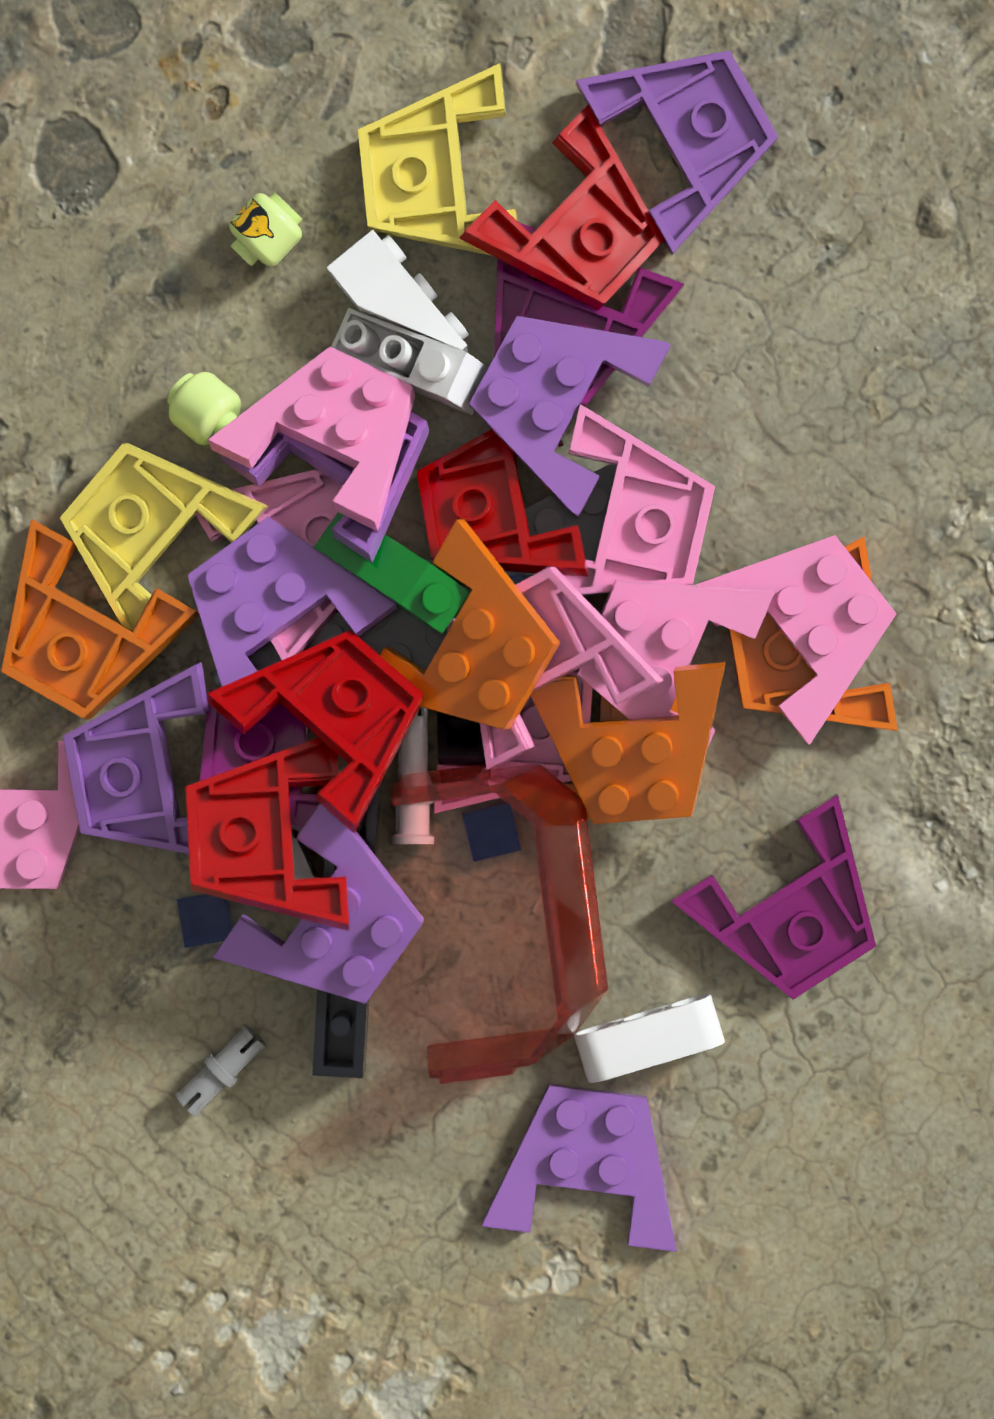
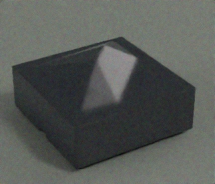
[437,712,486,764]

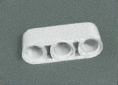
[574,994,725,1083]

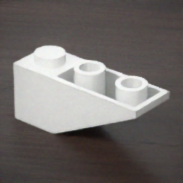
[327,230,469,352]
[331,308,489,415]

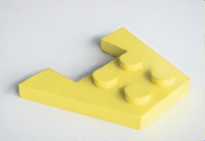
[358,63,517,256]
[60,443,269,630]

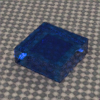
[462,802,521,862]
[177,894,233,948]

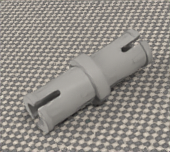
[175,1024,267,1117]

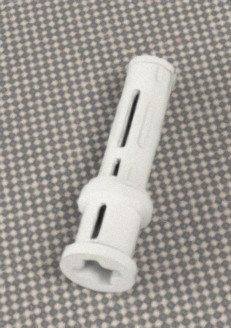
[390,707,435,844]

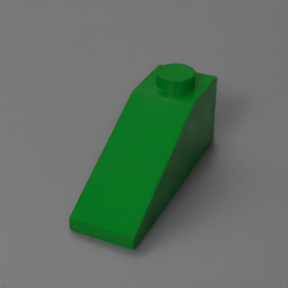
[313,512,471,634]

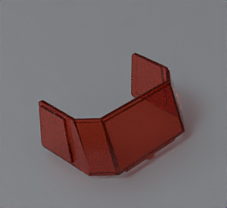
[391,764,608,1084]

